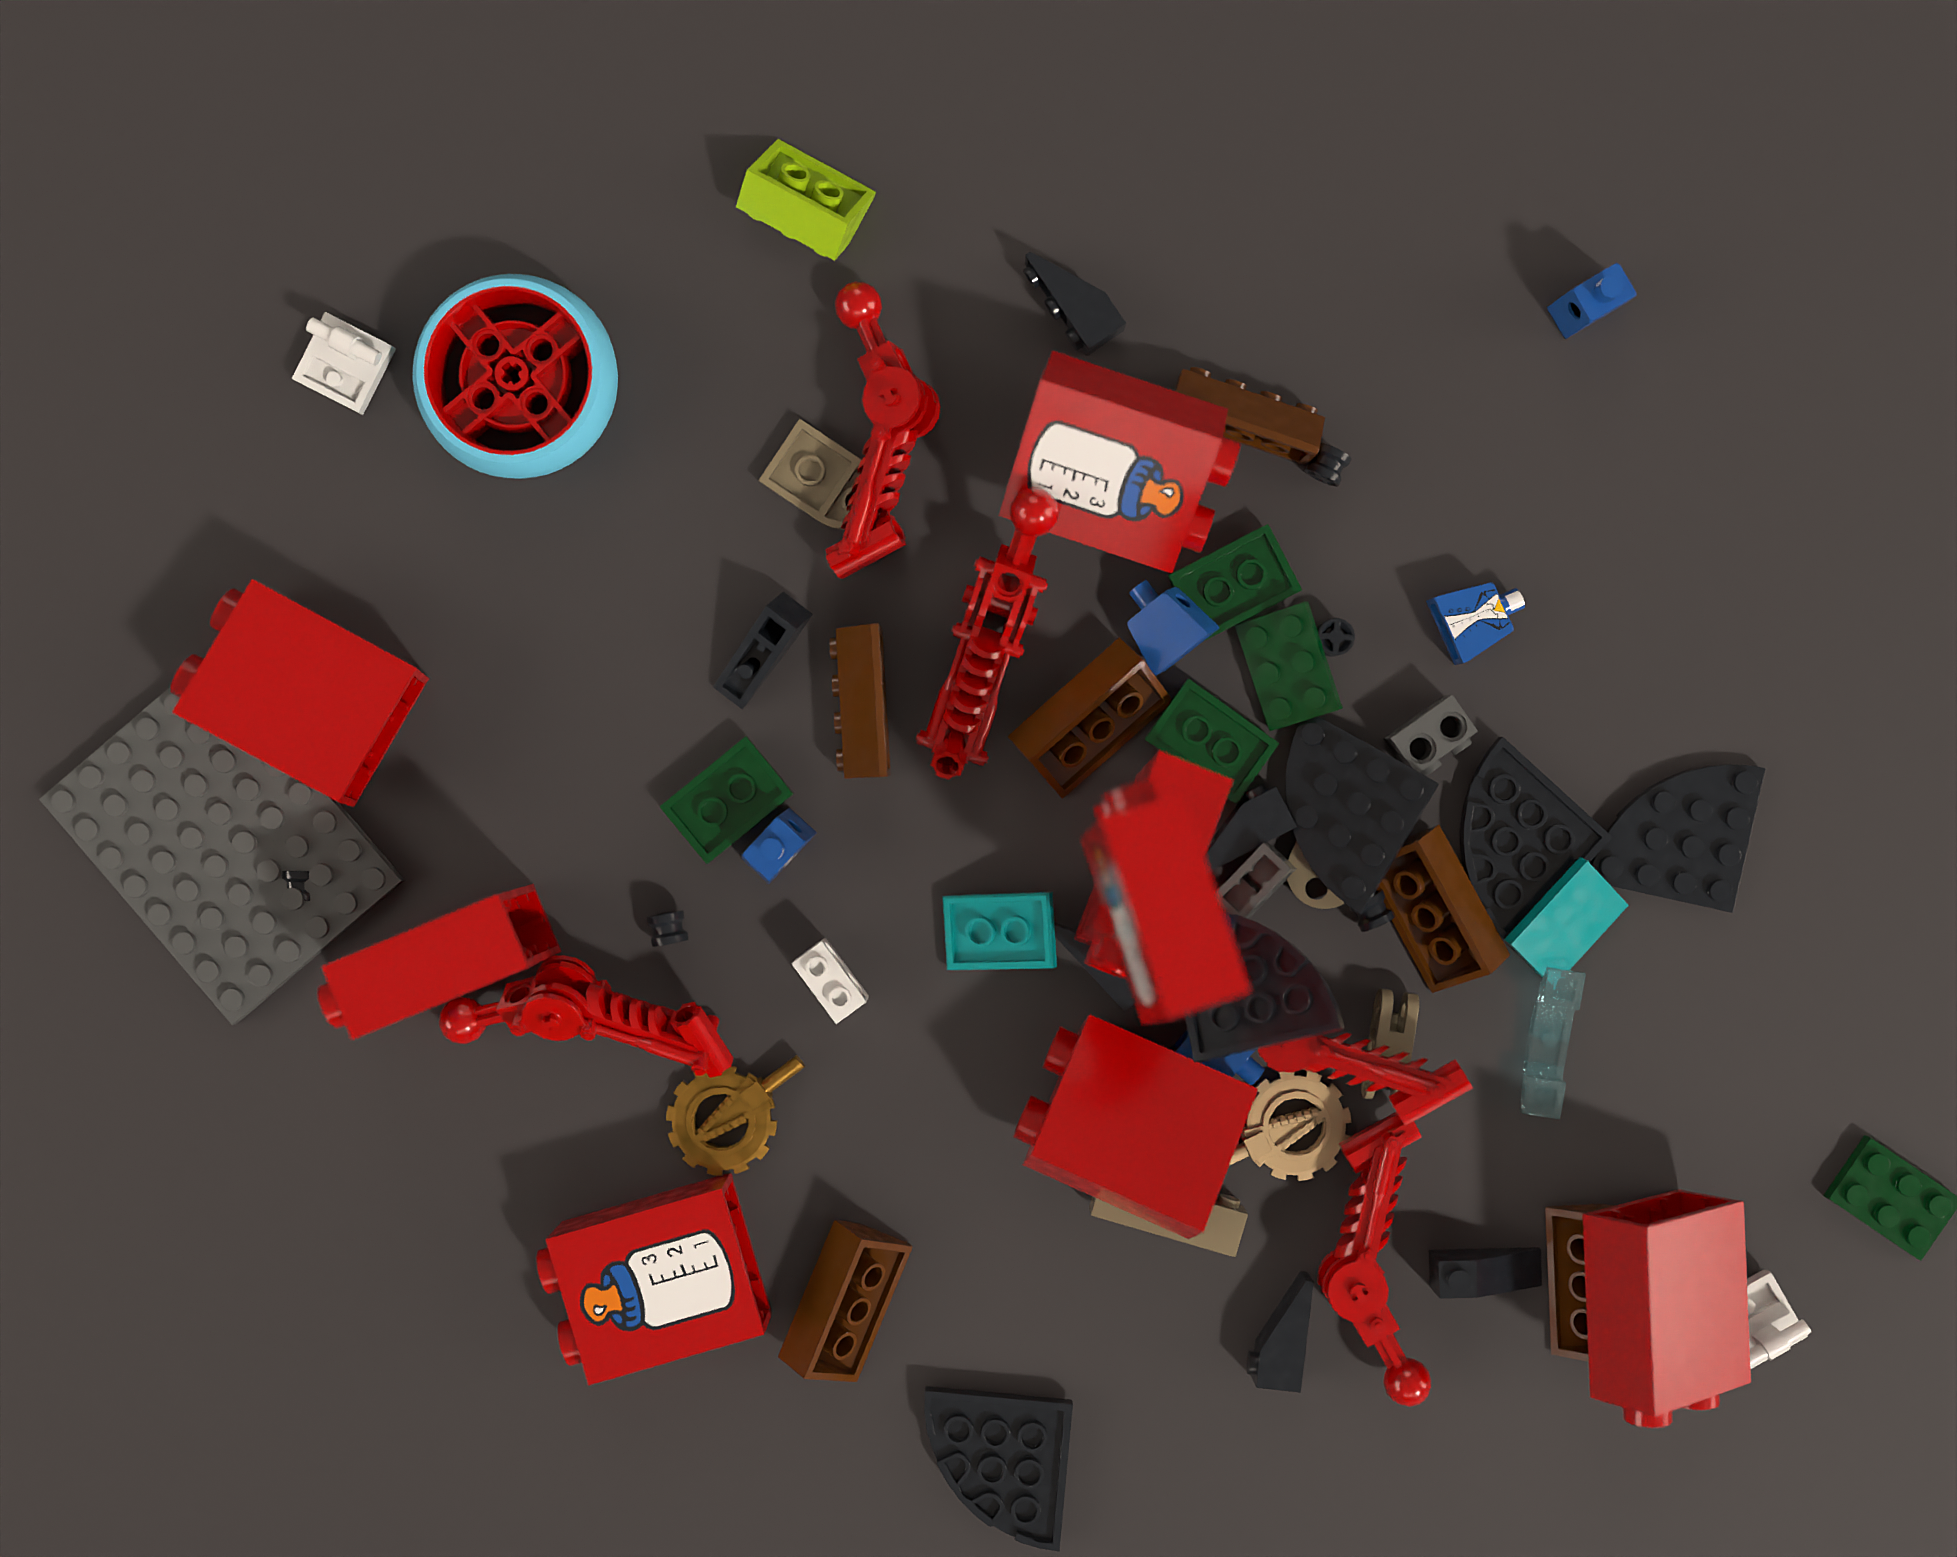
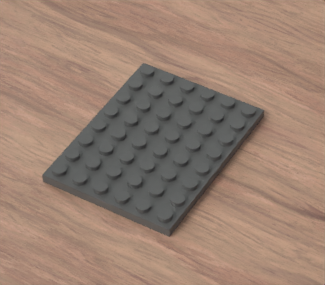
[39,657,405,1025]

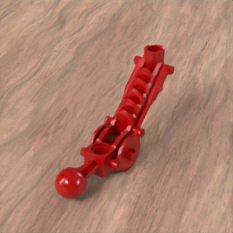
[825,281,941,579]
[915,487,1059,780]
[439,955,734,1078]
[1258,1032,1473,1126]
[1317,1112,1431,1407]

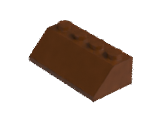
[1174,367,1325,465]
[830,623,891,779]
[1007,637,1172,799]
[1377,825,1510,993]
[1545,1204,1614,1362]
[778,1220,913,1382]

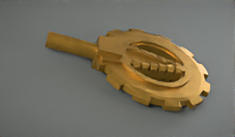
[666,1055,805,1176]

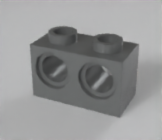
[1383,695,1478,776]
[1217,843,1296,919]

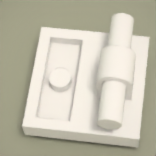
[292,312,396,415]
[1747,1269,1811,1369]

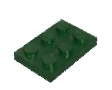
[1167,524,1302,641]
[1235,601,1343,731]
[1144,678,1280,804]
[660,736,794,864]
[1823,1135,1957,1261]

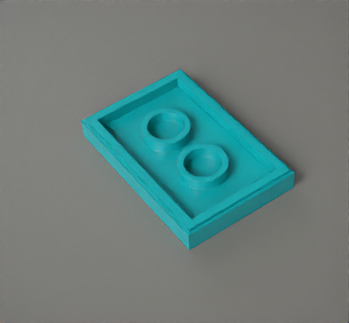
[1504,857,1629,987]
[943,892,1057,970]

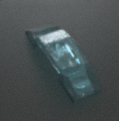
[1521,967,1586,1119]

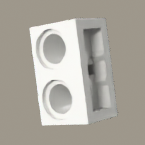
[792,937,869,1024]

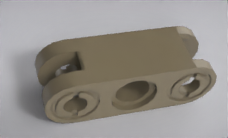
[1361,988,1419,1099]

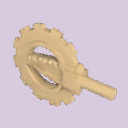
[1229,1071,1351,1181]

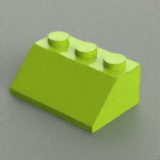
[736,139,876,261]

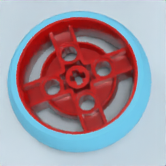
[413,274,618,479]

